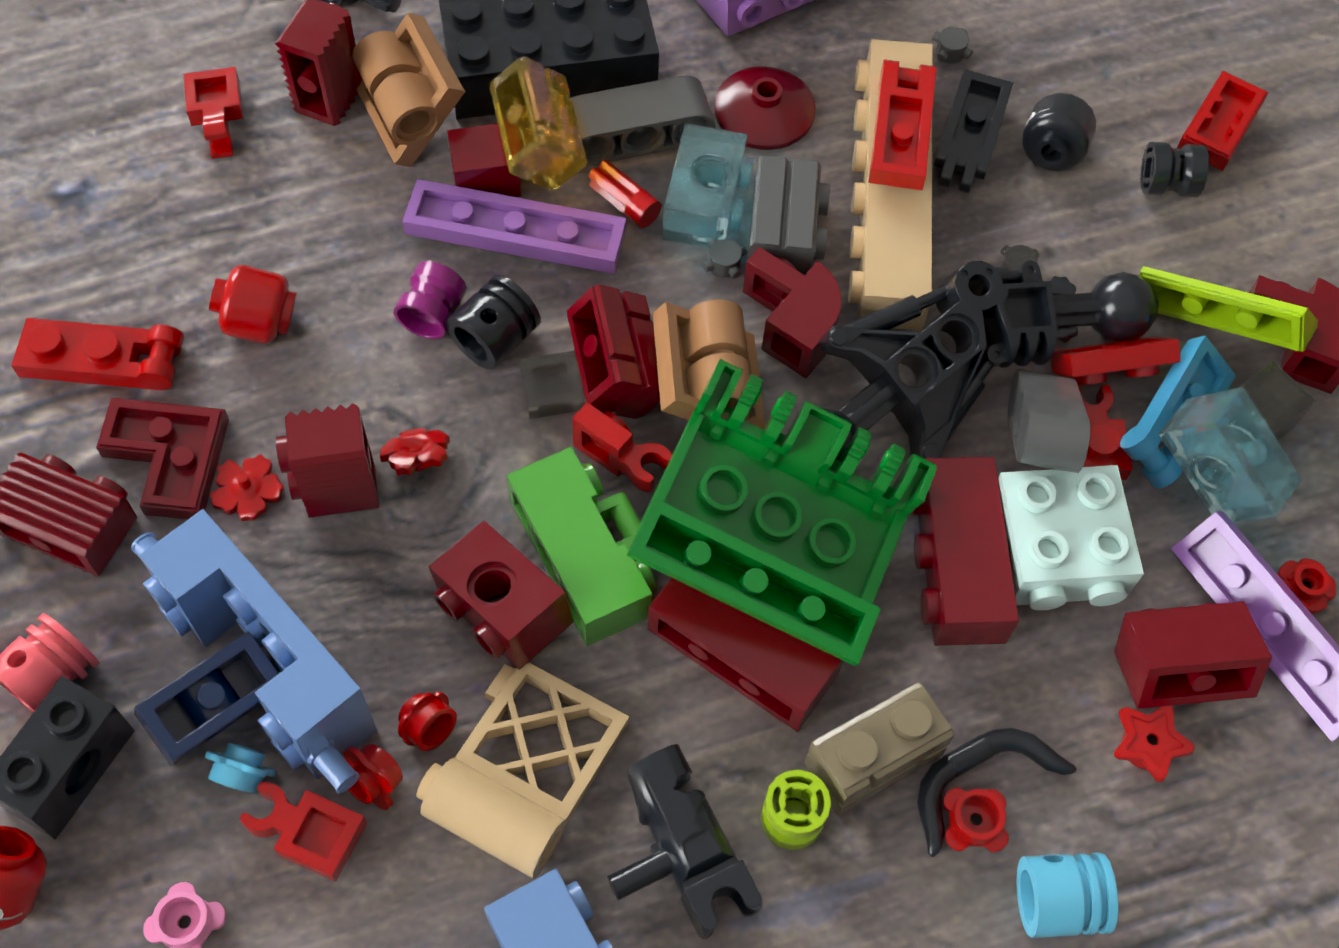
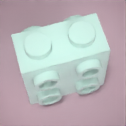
[998,465,1144,610]

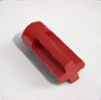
[588,160,662,228]

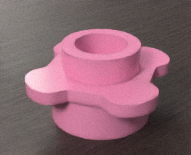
[143,882,226,948]

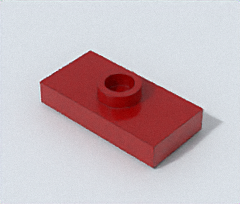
[1177,71,1269,171]

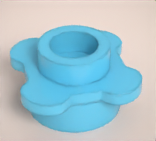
[205,743,277,794]

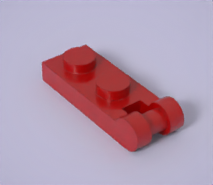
[868,59,936,190]
[11,318,184,390]

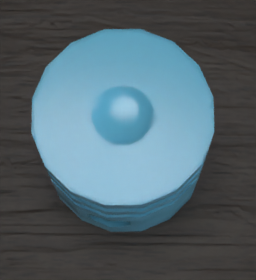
[1016,852,1118,938]

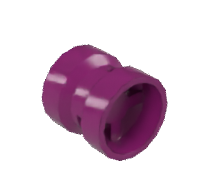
[393,261,467,339]

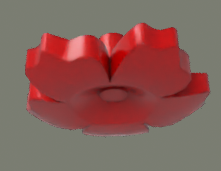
[380,428,450,476]
[209,454,284,521]

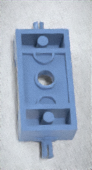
[131,509,378,794]

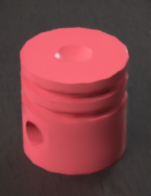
[0,613,100,713]

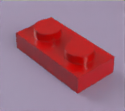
[1051,336,1180,385]

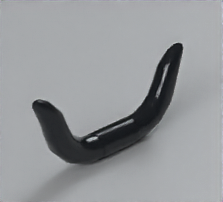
[917,728,1077,857]

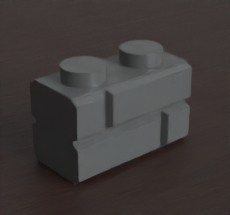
[747,155,830,275]

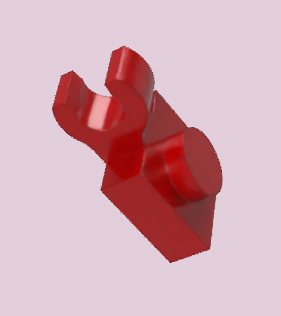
[183,66,244,159]
[572,402,672,493]

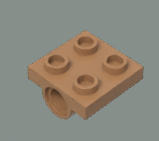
[352,13,465,167]
[653,299,765,429]

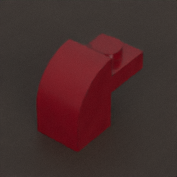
[743,247,841,379]
[1248,275,1339,394]

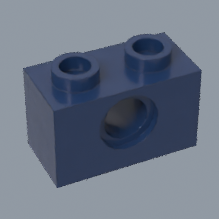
[134,631,278,766]

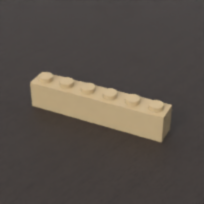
[848,39,933,331]

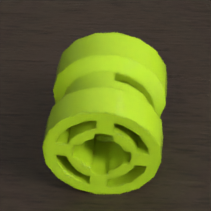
[760,769,831,850]

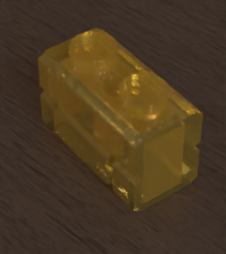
[490,56,587,190]

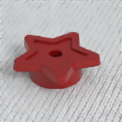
[1114,706,1195,782]

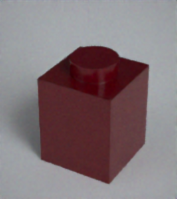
[447,122,529,197]

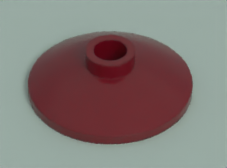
[714,66,816,150]

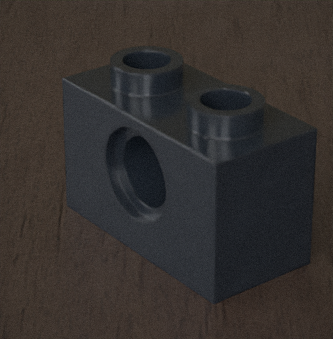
[0,676,135,840]

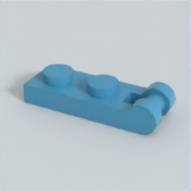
[1120,335,1236,488]

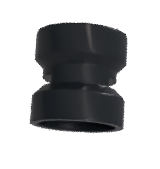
[1140,141,1209,197]

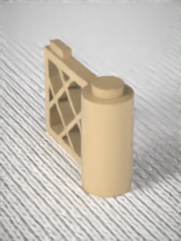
[416,662,630,879]

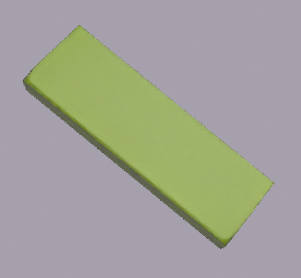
[1140,266,1318,352]

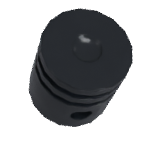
[446,275,541,370]

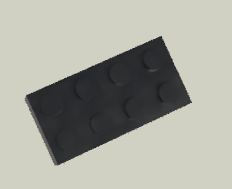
[439,0,659,119]

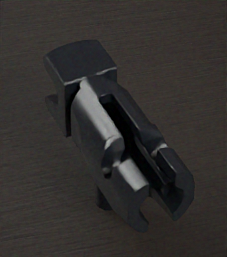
[607,744,763,939]

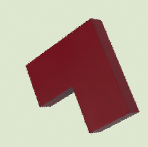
[96,397,229,520]

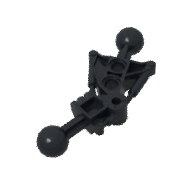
[820,260,1159,461]

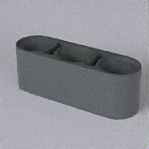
[558,76,716,166]
[1008,369,1090,473]

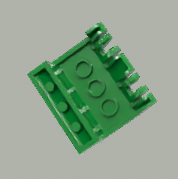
[627,359,937,666]

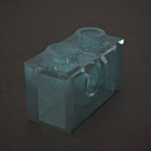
[662,123,754,248]
[1159,387,1302,522]

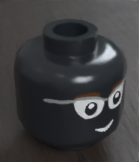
[1022,93,1096,172]

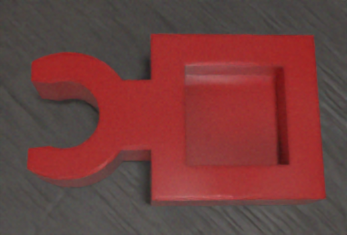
[1078,385,1133,480]
[239,782,367,882]

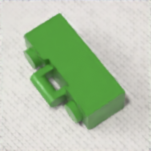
[507,446,657,647]

